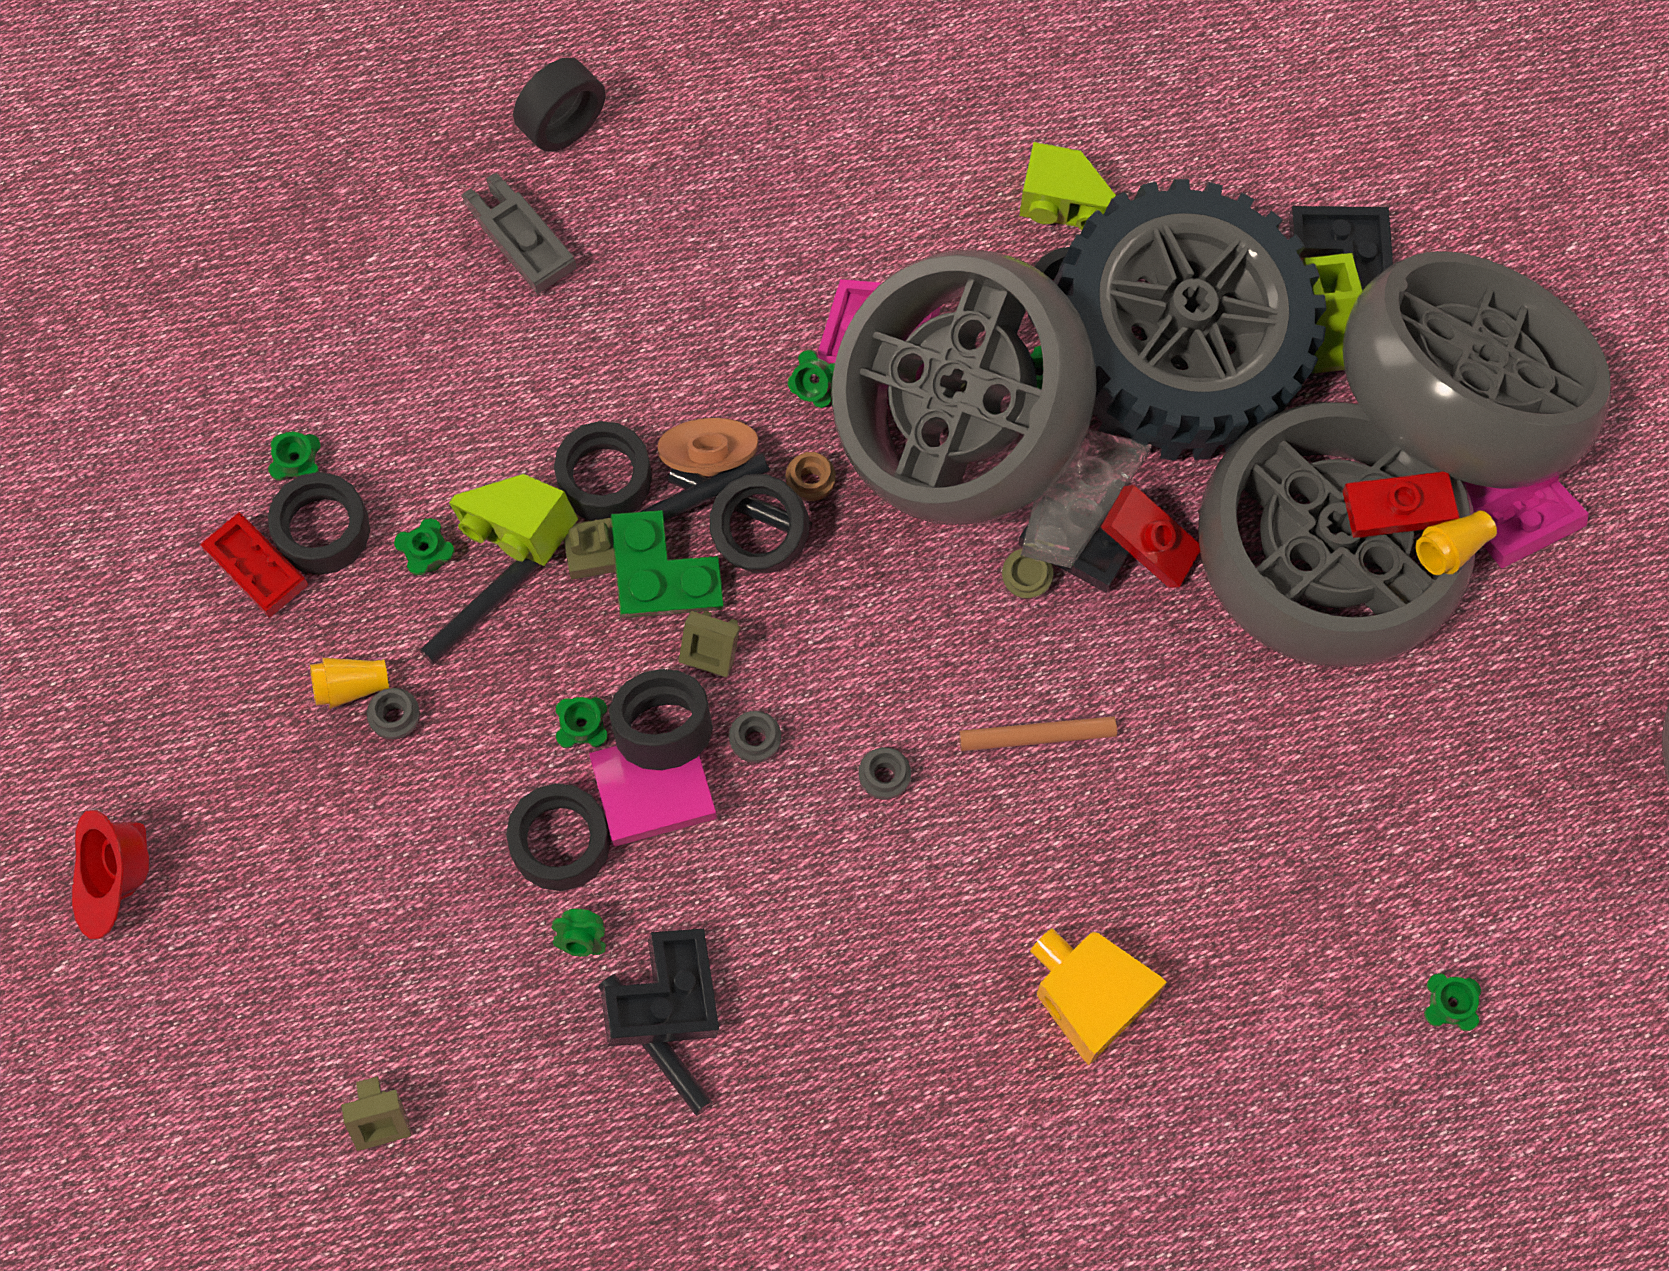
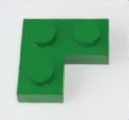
[610,510,723,618]

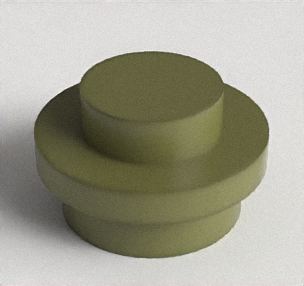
[1002,548,1054,599]

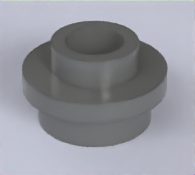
[367,688,420,740]
[729,711,781,763]
[858,747,911,800]

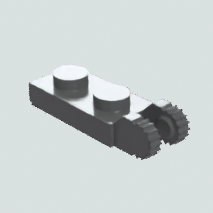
[461,173,577,295]

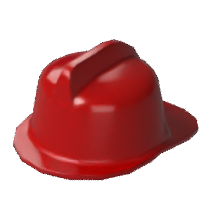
[72,810,149,939]

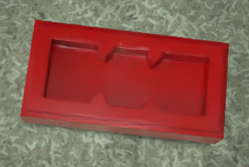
[1342,471,1460,538]
[1101,485,1200,588]
[200,512,308,618]

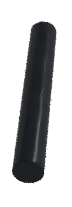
[639,453,771,522]
[668,468,813,533]
[419,558,541,665]
[598,974,713,1116]

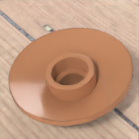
[658,418,758,476]

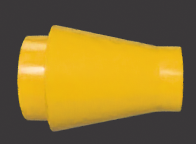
[1416,510,1497,575]
[310,658,389,709]

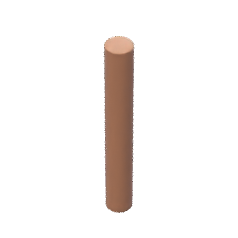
[959,716,1117,751]

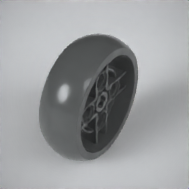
[831,249,1097,525]
[1343,251,1611,489]
[1198,402,1476,667]

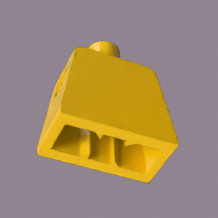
[1030,928,1167,1065]

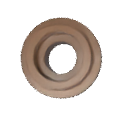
[785,452,836,501]

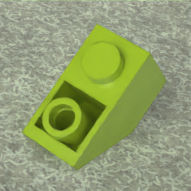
[1019,142,1116,230]
[1302,253,1362,374]
[449,474,578,566]

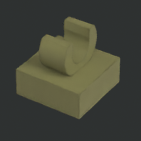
[564,518,615,580]
[678,611,740,677]
[341,1076,411,1151]

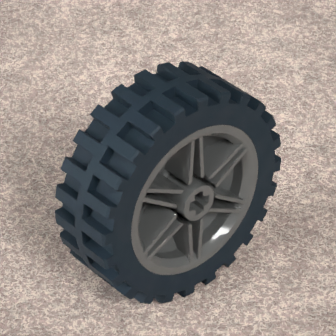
[1053,179,1326,461]

